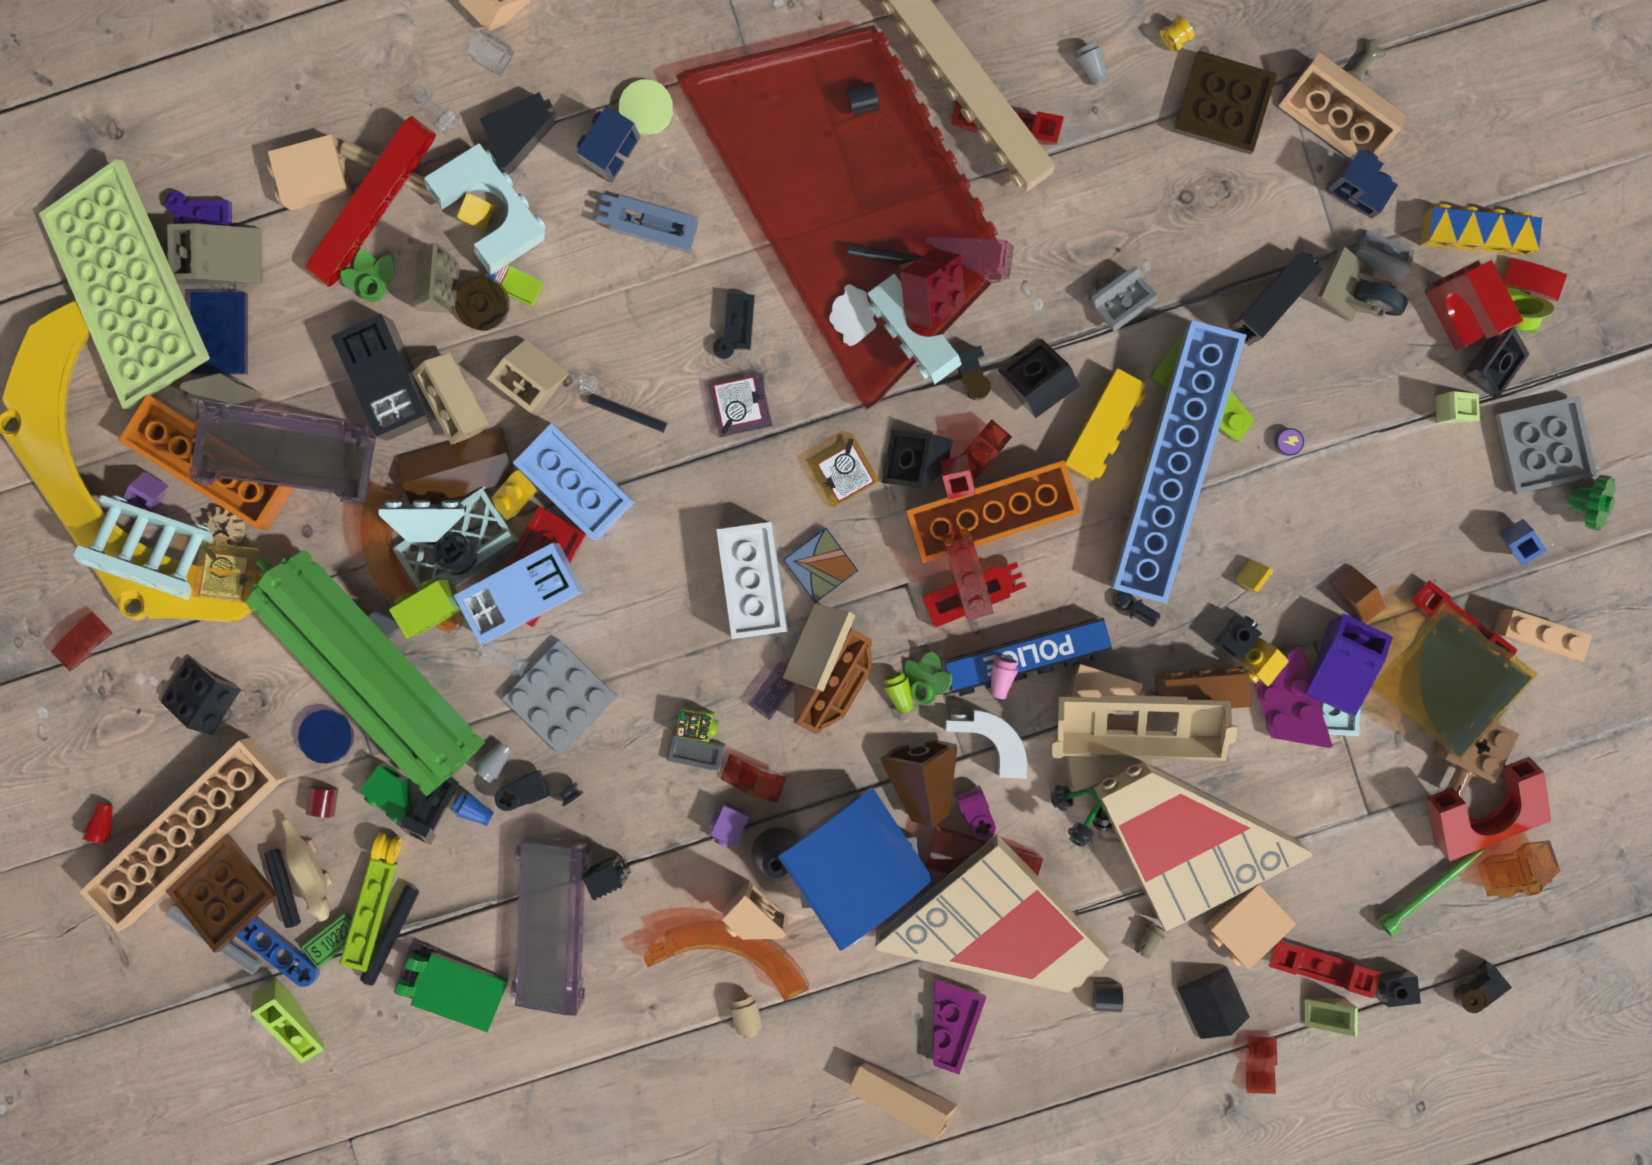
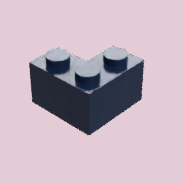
[1326,149,1398,218]

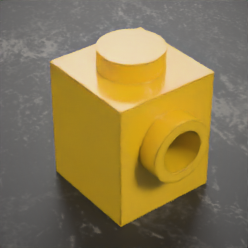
[1238,637,1289,686]

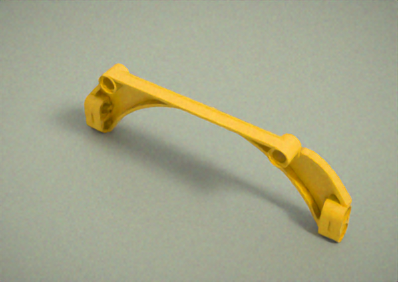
[0,301,262,623]

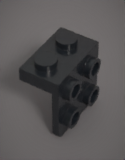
[161,658,241,735]

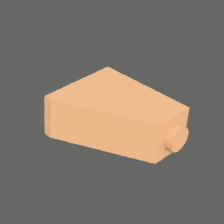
[1066,664,1145,713]

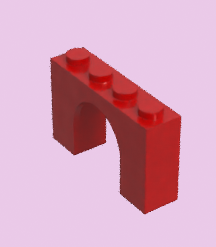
[1425,260,1524,350]
[1427,757,1551,862]

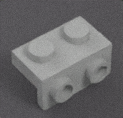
[1092,266,1158,332]

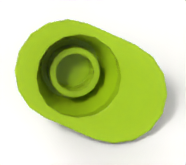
[1506,287,1554,333]

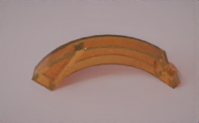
[360,484,464,633]
[643,921,809,1001]

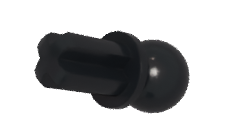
[1113,591,1161,627]

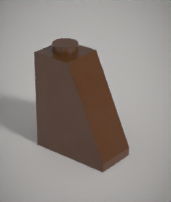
[881,740,957,827]

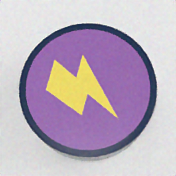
[1274,428,1304,456]

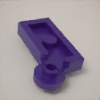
[165,191,232,226]

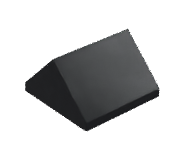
[1463,327,1530,399]
[1177,966,1250,1039]

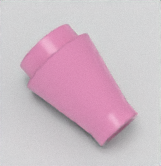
[990,656,1019,699]

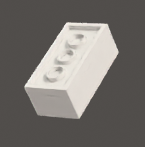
[716,522,788,639]

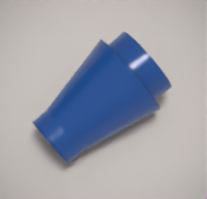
[451,792,494,826]

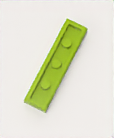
[339,858,398,972]

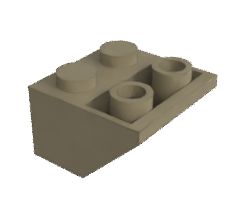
[180,373,263,422]

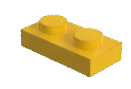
[490,469,537,520]

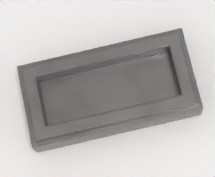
[667,733,726,772]

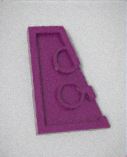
[933,977,986,1075]

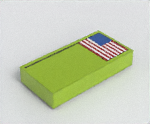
[486,265,544,307]

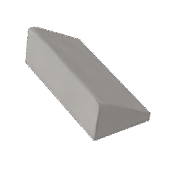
[1354,229,1415,281]

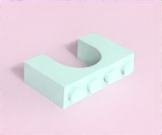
[424,144,546,275]

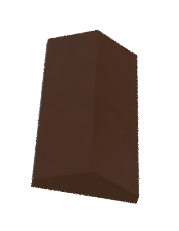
[397,428,515,505]

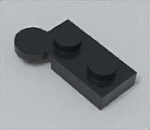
[713,293,755,360]

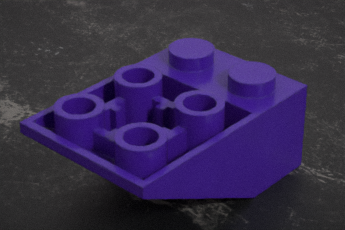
[1305,614,1393,717]

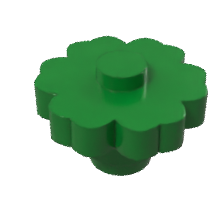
[1568,474,1616,531]

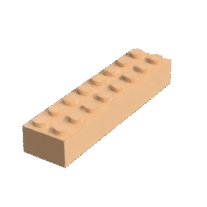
[80,737,287,932]

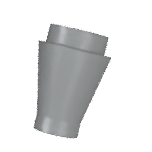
[1076,41,1109,86]
[473,741,512,783]

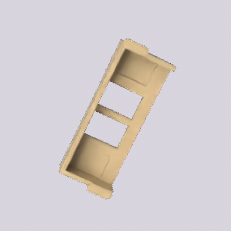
[1052,695,1238,761]

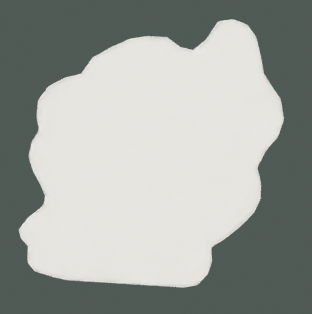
[829,284,876,346]

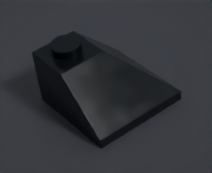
[882,430,953,489]

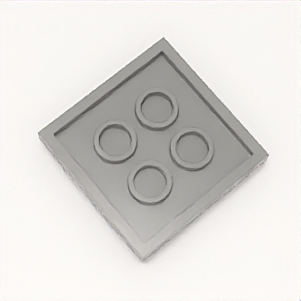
[1495,396,1597,495]
[502,640,618,756]

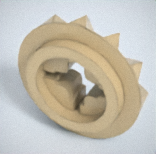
[200,507,245,550]

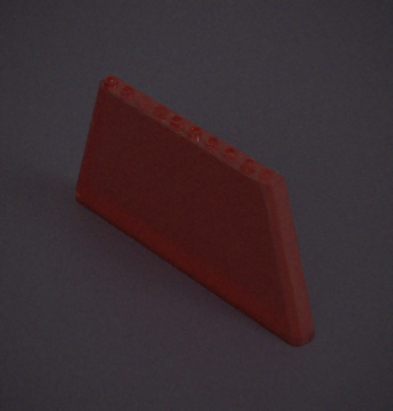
[676,25,1011,411]

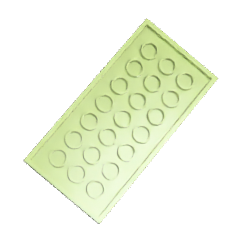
[39,159,210,409]

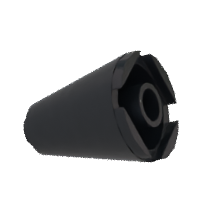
[751,827,799,881]

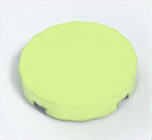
[619,79,673,135]

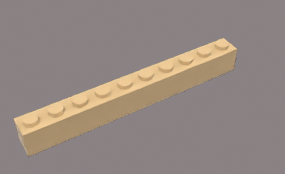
[880,0,1055,192]

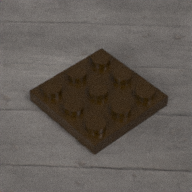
[1173,50,1277,155]

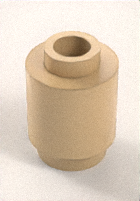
[730,995,763,1038]

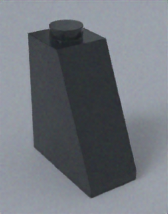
[480,92,556,175]

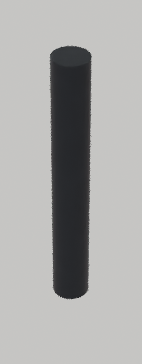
[848,244,922,264]
[588,393,668,433]

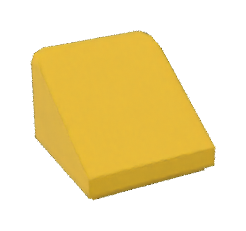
[457,193,496,232]
[1235,560,1273,592]

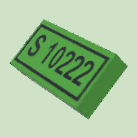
[301,912,352,968]

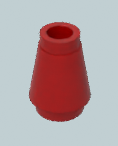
[81,802,114,844]

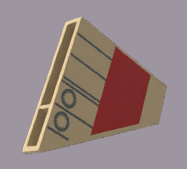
[1094,762,1312,932]
[875,834,1109,993]

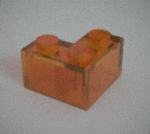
[1477,840,1561,898]

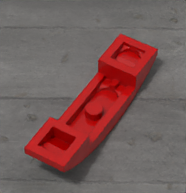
[951,101,1064,145]
[1411,580,1519,661]
[1268,941,1381,999]

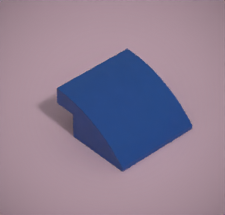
[778,787,933,951]

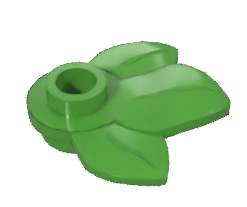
[340,249,395,302]
[905,651,952,704]

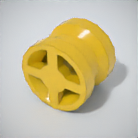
[1160,16,1195,52]
[371,832,402,865]

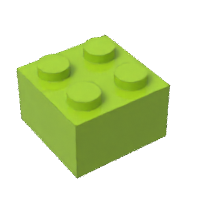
[389,577,461,639]

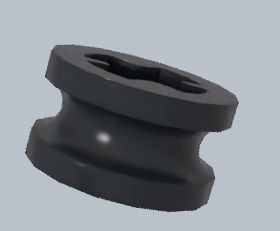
[556,782,584,807]

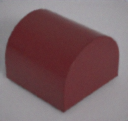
[305,785,339,818]

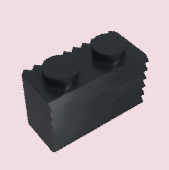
[582,854,631,901]

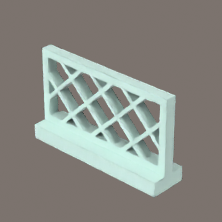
[393,488,519,593]

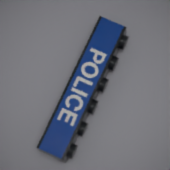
[943,617,1112,696]

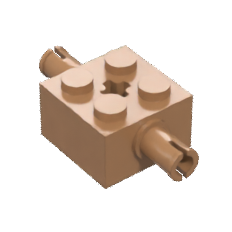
[1434,709,1519,798]

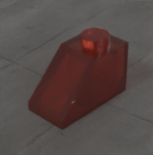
[721,754,787,802]

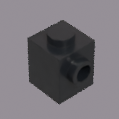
[1215,615,1263,659]
[1375,970,1421,1008]

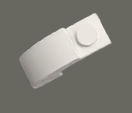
[944,709,1027,779]

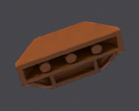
[794,628,872,734]

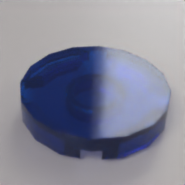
[298,709,354,764]

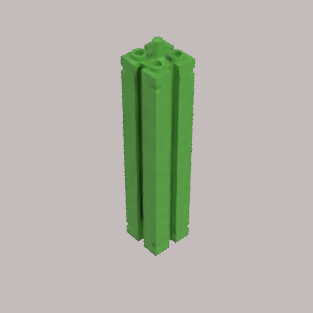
[245,550,485,796]

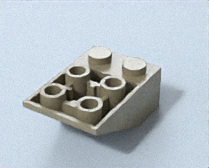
[167,224,262,285]
[413,243,460,313]

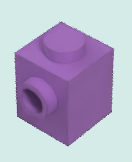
[123,472,169,512]
[709,802,750,848]

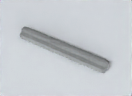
[166,904,262,975]

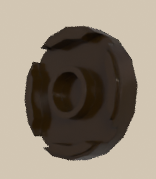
[455,276,510,331]

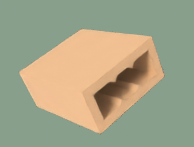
[267,134,353,210]
[1205,884,1297,969]

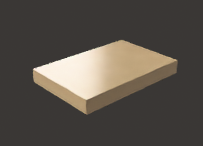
[783,604,855,691]

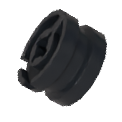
[432,531,478,576]

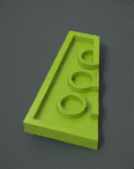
[1150,333,1255,443]

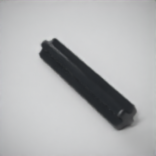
[264,848,301,928]

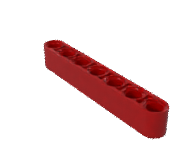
[305,116,436,287]

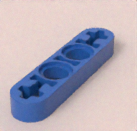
[236,916,320,987]

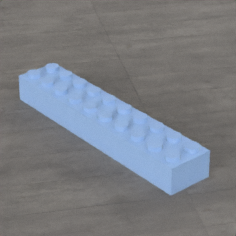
[1110,320,1246,604]

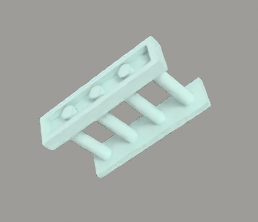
[73,495,215,600]

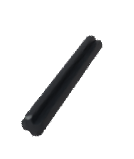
[360,884,419,986]

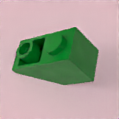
[359,762,413,823]

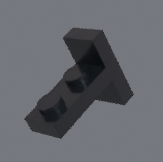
[401,778,460,845]

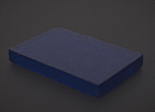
[190,292,248,375]

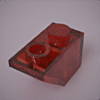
[960,419,1012,480]

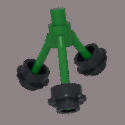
[1050,775,1114,847]

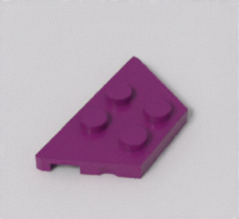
[1254,646,1333,748]

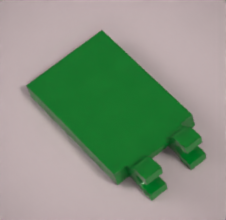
[394,952,509,1033]

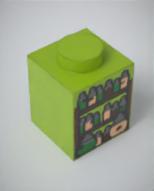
[676,708,719,742]

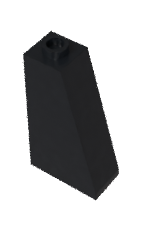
[1229,251,1323,346]

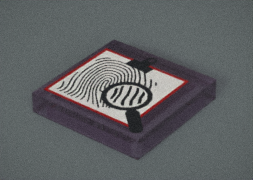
[708,373,773,438]

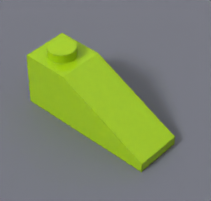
[251,978,325,1064]

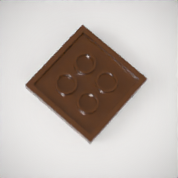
[166,835,279,953]

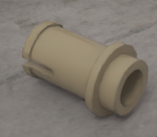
[1134,922,1165,959]

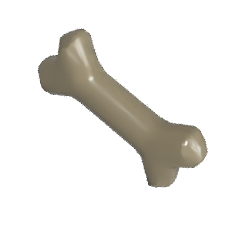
[1346,39,1386,82]

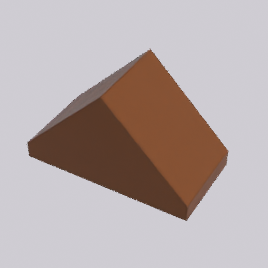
[1329,566,1386,624]

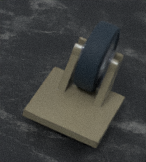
[1318,246,1408,321]

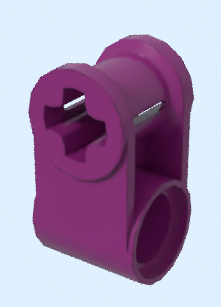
[955,785,996,841]

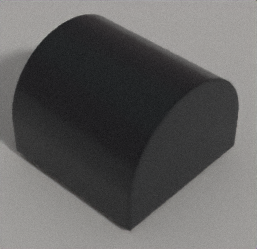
[846,81,879,117]
[1092,982,1124,1012]

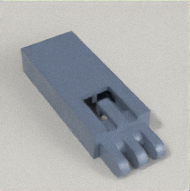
[593,194,699,253]

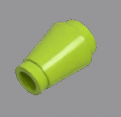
[883,671,914,714]

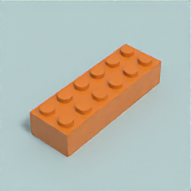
[118,394,297,530]
[905,460,1081,564]

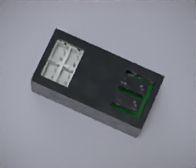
[331,314,436,441]

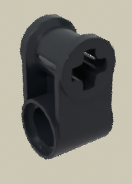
[494,770,551,811]

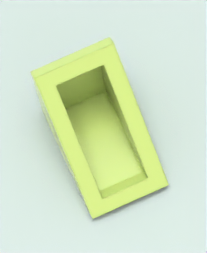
[1435,391,1480,423]
[1305,998,1358,1036]

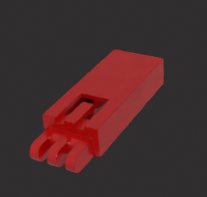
[922,562,1027,628]

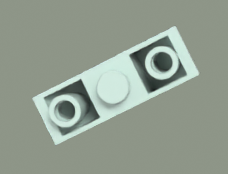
[379,500,464,542]

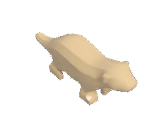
[282,819,333,922]

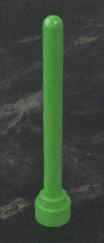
[1377,847,1486,937]

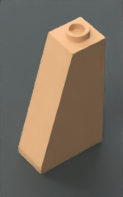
[848,1062,957,1141]

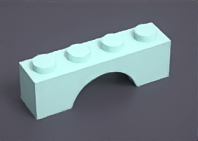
[868,274,962,384]

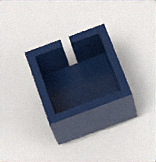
[576,105,641,183]

